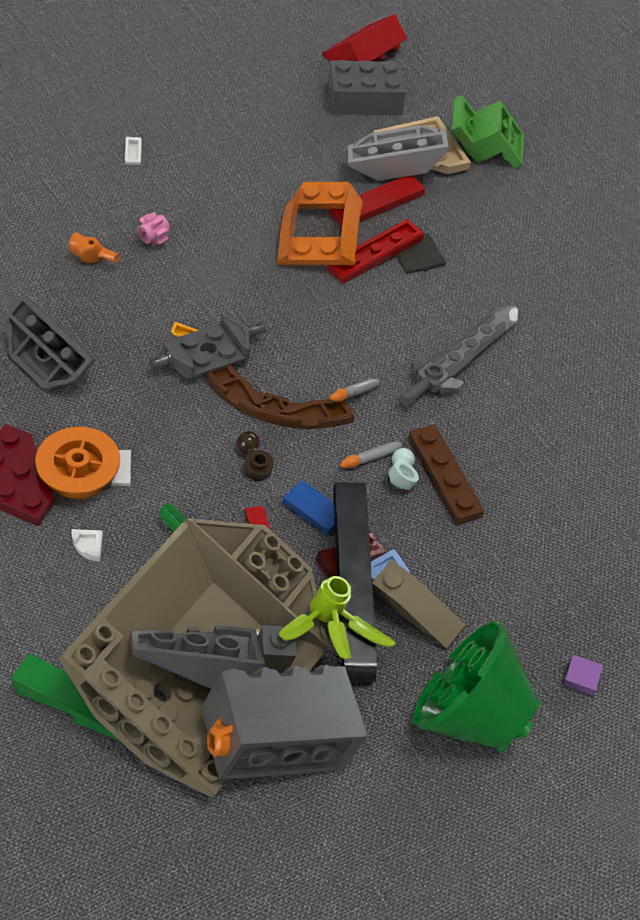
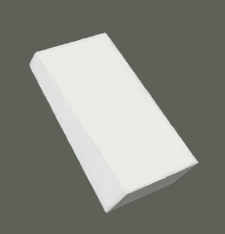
[125,137,142,165]
[112,450,131,486]

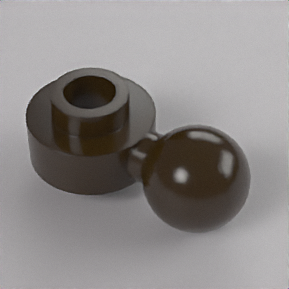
[237,431,274,481]

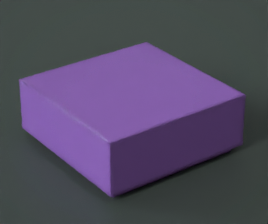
[563,655,603,696]

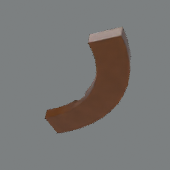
[204,365,355,429]

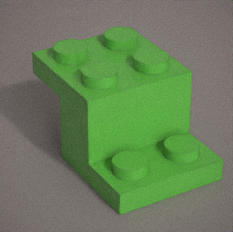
[451,95,524,168]

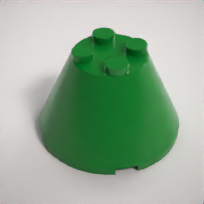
[412,621,541,752]

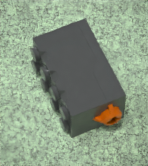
[201,665,368,780]

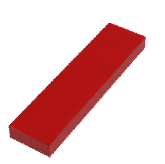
[329,175,425,227]
[327,218,424,284]

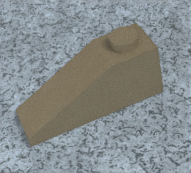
[372,559,466,650]

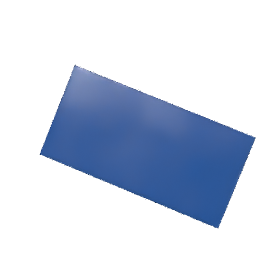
[282,480,334,536]

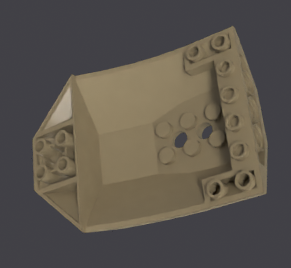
[58,518,329,798]

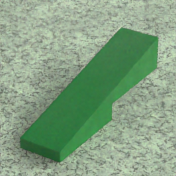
[11,653,120,741]

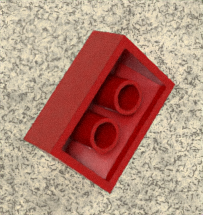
[322,13,407,62]

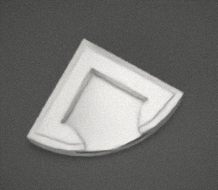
[72,529,103,562]

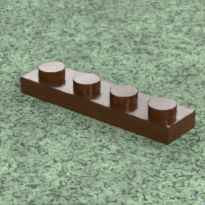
[408,424,484,525]

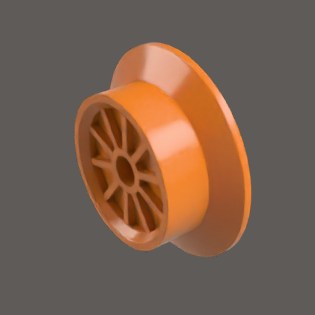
[35,427,120,499]

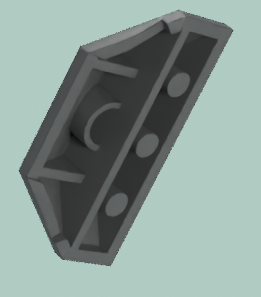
[5,294,96,390]

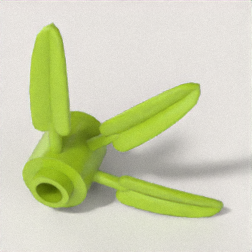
[279,576,396,660]

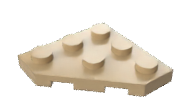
[373,116,471,174]

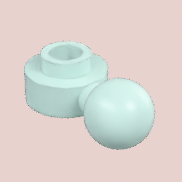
[388,448,419,490]

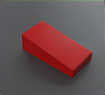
[244,505,271,530]

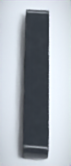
[333,482,377,683]

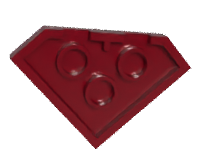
[0,424,54,526]

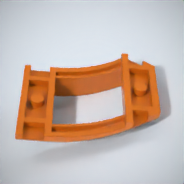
[277,182,363,265]

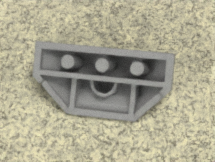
[347,125,449,181]

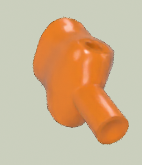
[69,232,120,263]

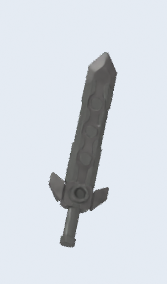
[399,306,518,407]

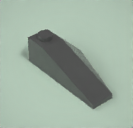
[130,625,265,689]

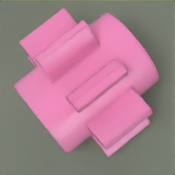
[137,212,170,247]

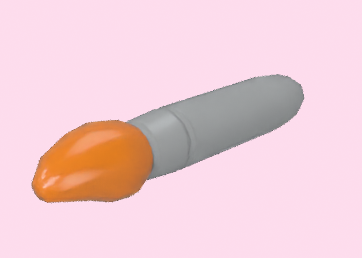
[330,378,380,402]
[340,441,402,468]

